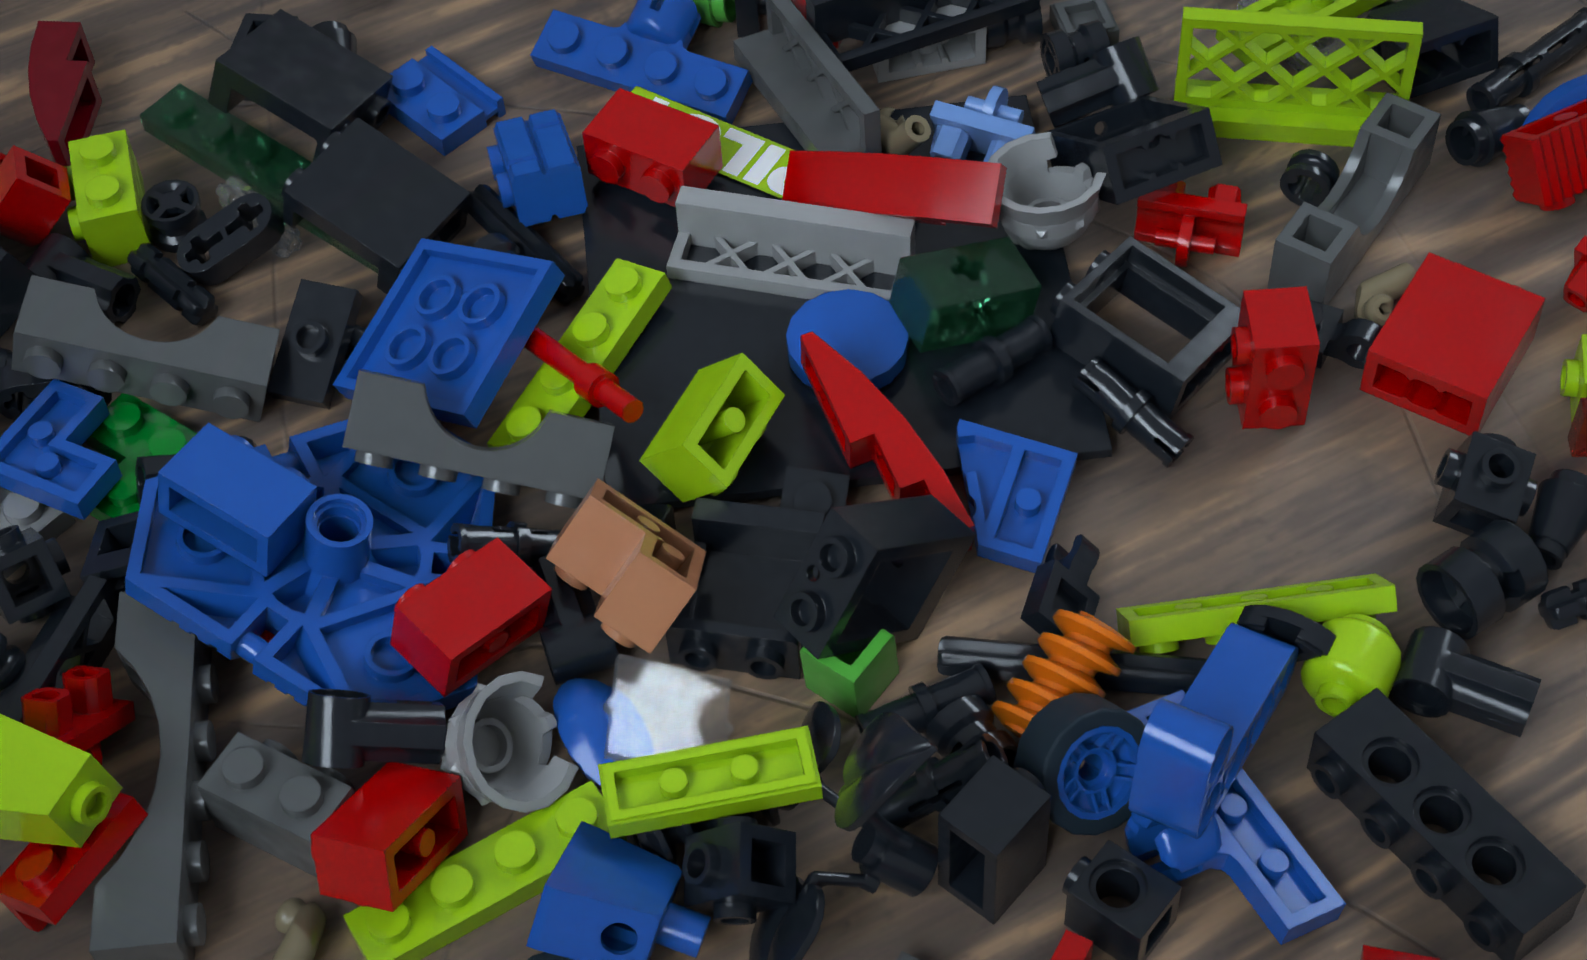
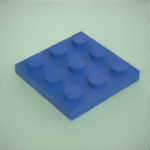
[332,238,565,429]

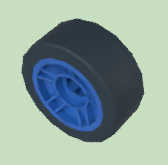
[1014,693,1145,836]

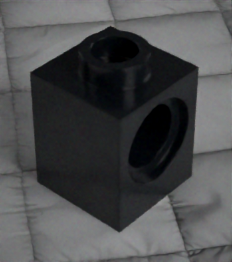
[1062,840,1182,960]

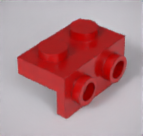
[0,793,148,932]

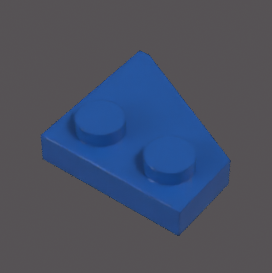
[956,419,1078,573]

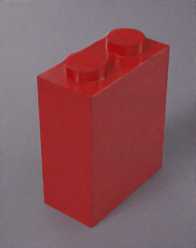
[1359,252,1546,436]

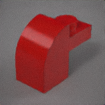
[0,145,71,247]

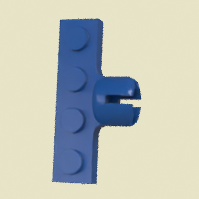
[530,0,753,124]
[1124,690,1346,945]

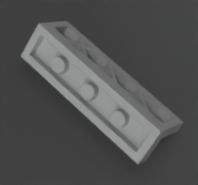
[666,186,916,313]

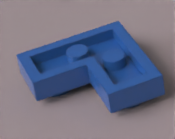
[0,379,122,520]

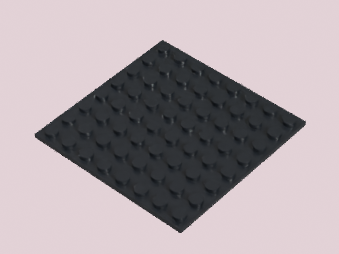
[576,95,1112,509]

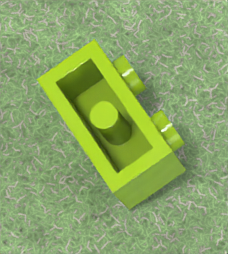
[65,129,153,267]
[639,352,785,503]

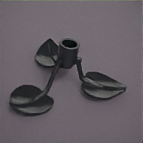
[749,701,938,960]

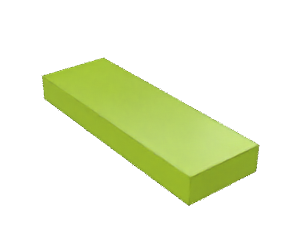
[598,725,823,839]

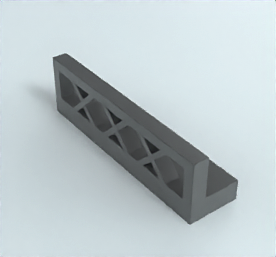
[733,0,882,153]

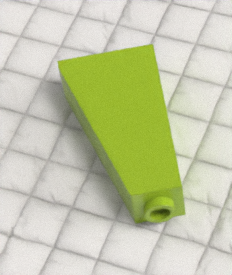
[0,714,123,848]

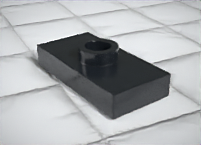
[266,279,363,410]

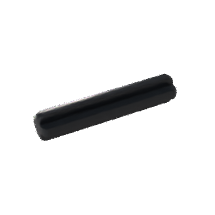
[468,184,585,304]

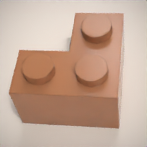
[546,478,707,654]

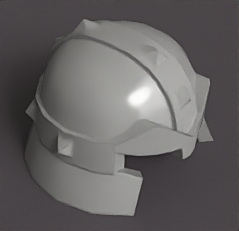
[988,132,1106,250]
[440,671,579,813]

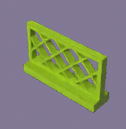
[1173,7,1423,147]

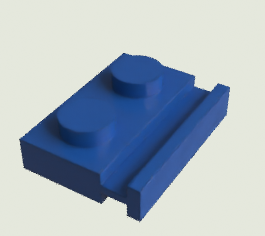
[387,45,506,156]

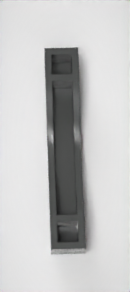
[89,591,219,960]

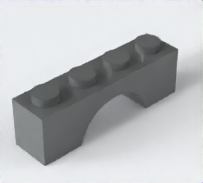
[1267,92,1441,305]
[12,275,280,422]
[342,369,615,509]

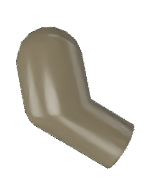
[880,107,931,155]
[1354,262,1416,332]
[272,898,327,960]

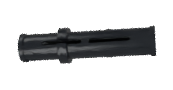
[1466,7,1587,110]

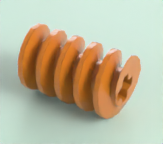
[991,609,1137,739]

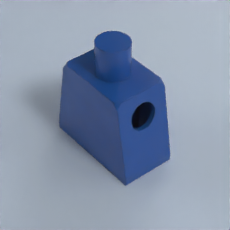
[526,821,711,960]

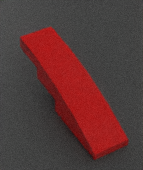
[782,150,1007,228]
[800,331,975,552]

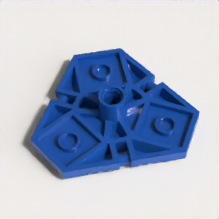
[125,419,495,710]

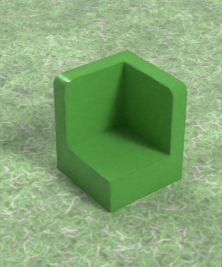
[799,629,899,718]

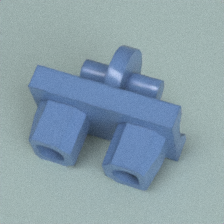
[930,85,1035,162]

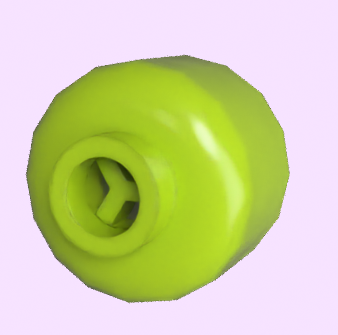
[1301,614,1401,717]

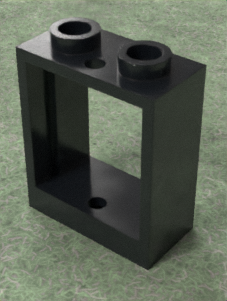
[1047,95,1223,205]
[1050,236,1240,419]
[773,494,977,659]

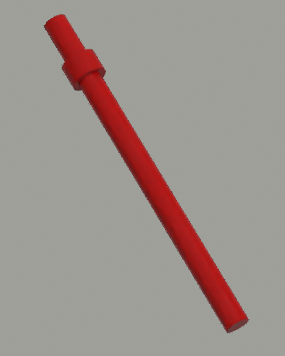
[524,326,644,423]

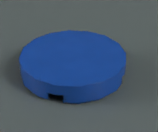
[786,289,909,389]

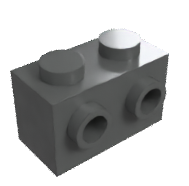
[196,732,355,877]

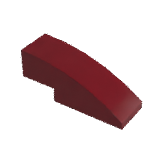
[28,21,102,167]

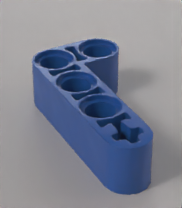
[1128,623,1299,839]

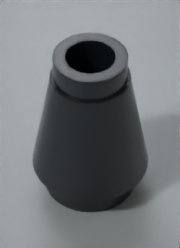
[1445,104,1530,167]
[1528,469,1587,570]

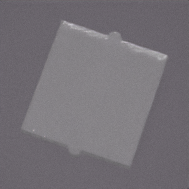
[603,654,733,761]

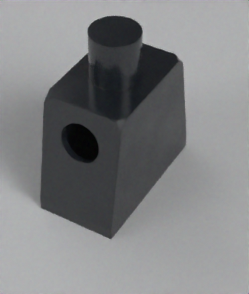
[1366,0,1498,99]

